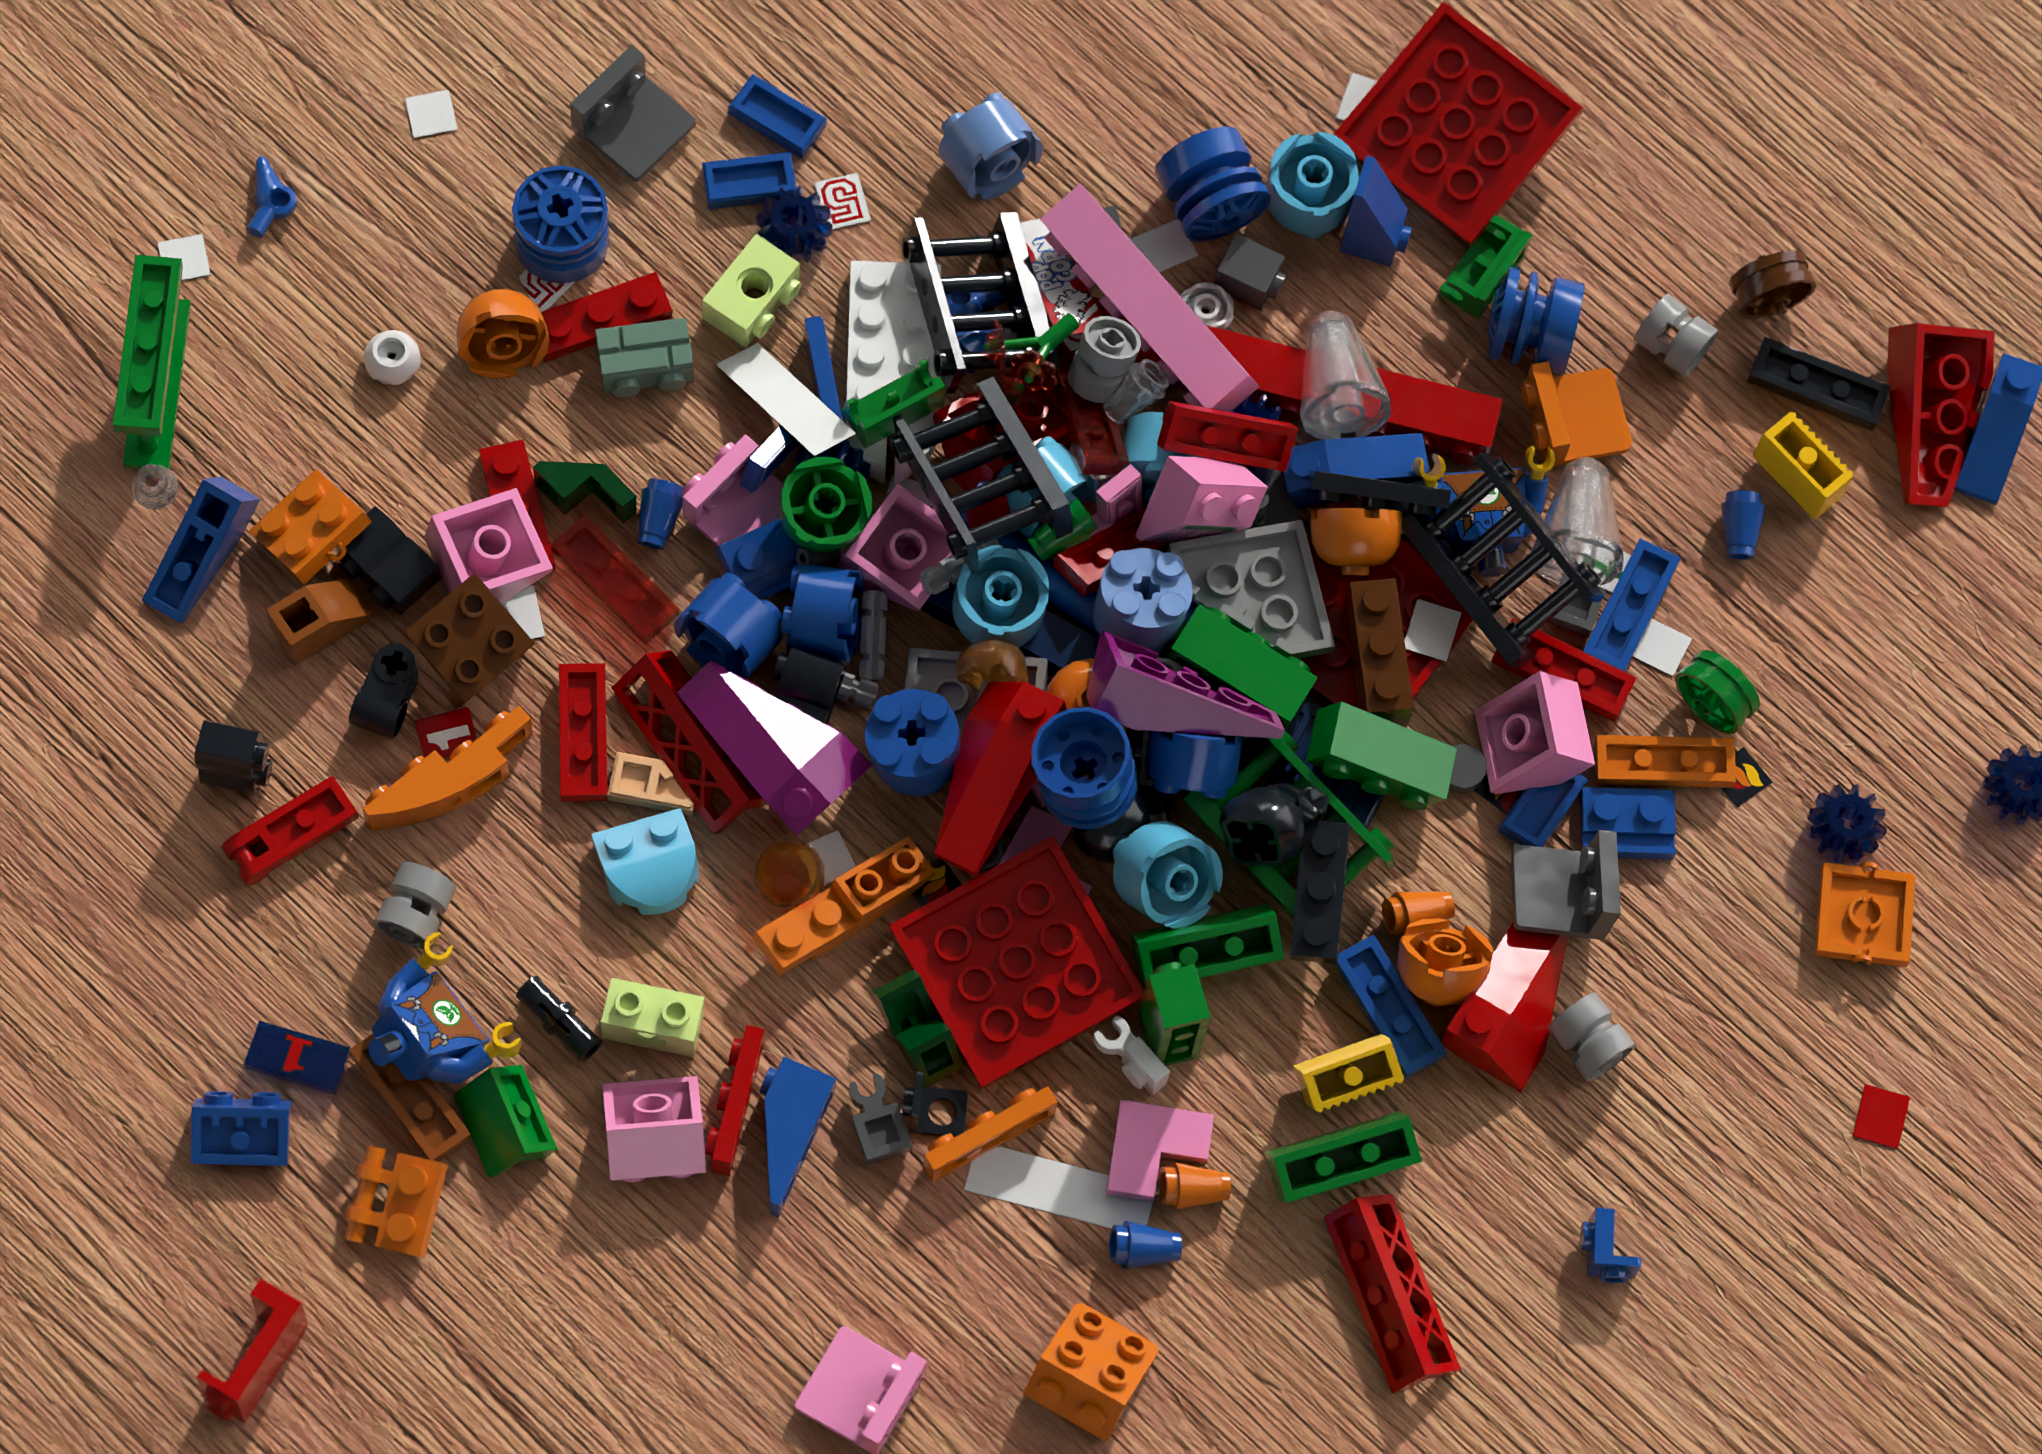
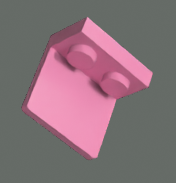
[795,1326,927,1454]

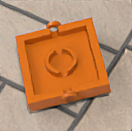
[249,469,372,585]
[1814,862,1916,967]

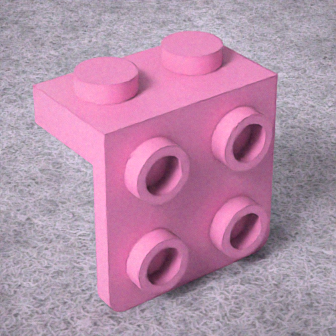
[682,434,783,546]

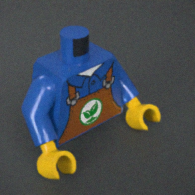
[1412,446,1555,577]
[368,932,521,1084]

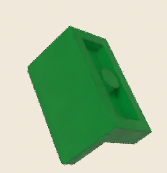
[455,1065,558,1178]

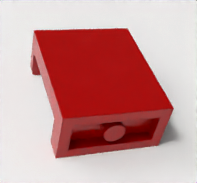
[196,1278,309,1423]

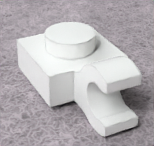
[1093,1015,1170,1096]

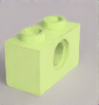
[702,234,802,348]
[601,978,704,1058]

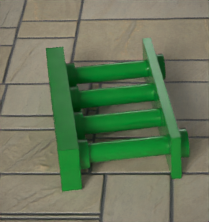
[113,255,191,471]
[1184,731,1396,919]

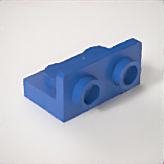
[191,1091,292,1166]

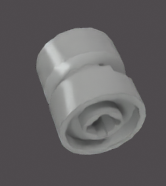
[1633,294,1719,378]
[1067,316,1141,403]
[373,862,456,949]
[1548,992,1636,1082]

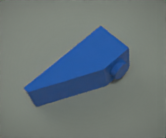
[1340,155,1412,267]
[1954,353,2042,505]
[1284,433,1430,510]
[141,477,260,623]
[759,1056,836,1218]

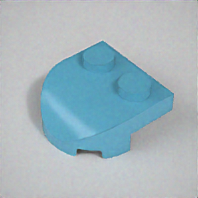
[591,808,699,915]

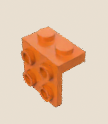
[1521,361,1632,466]
[1023,1303,1158,1442]

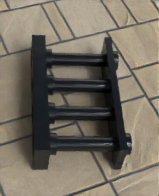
[901,212,1061,394]
[890,377,1074,574]
[1402,453,1605,668]

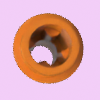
[1382,891,1455,937]
[1158,1162,1231,1210]

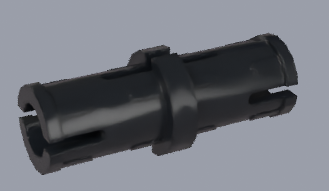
[516,975,603,1062]

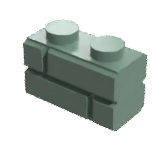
[595,318,694,397]

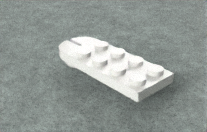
[846,261,941,483]

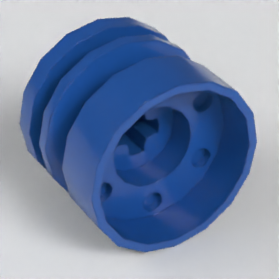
[1154,126,1271,242]
[512,165,609,284]
[1487,266,1585,376]
[1032,707,1137,829]

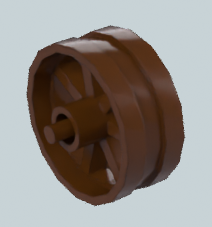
[1729,250,1817,319]

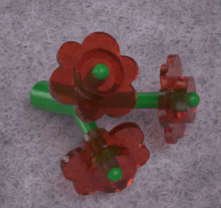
[983,313,1080,406]

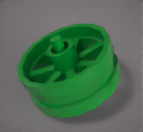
[1675,650,1761,734]

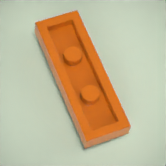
[1594,735,1736,788]
[923,1086,1058,1183]

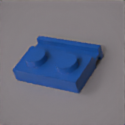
[714,518,825,600]
[1580,787,1676,860]

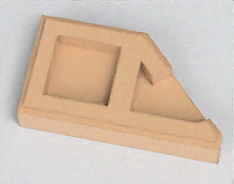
[608,752,694,816]

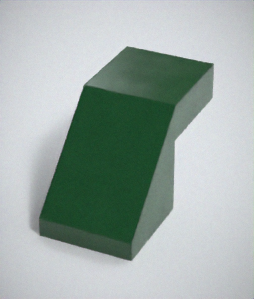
[533,461,637,524]
[873,969,965,1088]

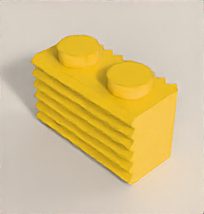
[1752,412,1853,520]
[1293,1034,1404,1113]

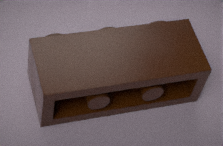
[1344,578,1414,727]

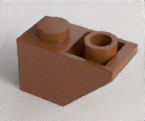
[266,578,374,665]

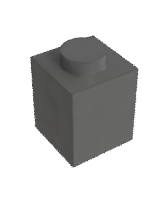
[1214,234,1287,311]

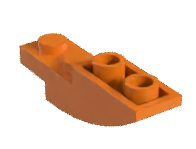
[363,706,533,830]
[753,836,936,976]

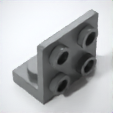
[570,45,696,182]
[1511,830,1621,940]

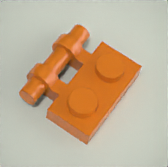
[344,1145,448,1258]

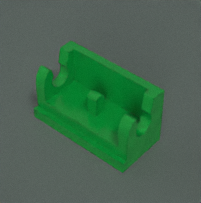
[1438,215,1533,320]
[842,359,945,449]

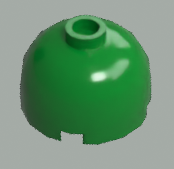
[778,457,872,552]

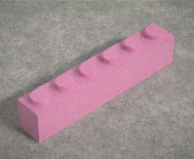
[1040,183,1260,412]

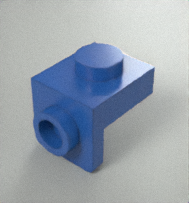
[1580,1208,1641,1284]

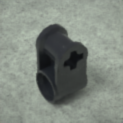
[349,644,419,740]

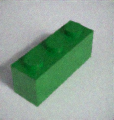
[1166,604,1318,730]
[1306,702,1457,810]
[1130,904,1285,987]
[1138,962,1211,1066]
[1264,1111,1422,1203]

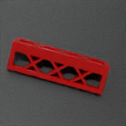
[611,650,766,834]
[1324,1194,1461,1393]

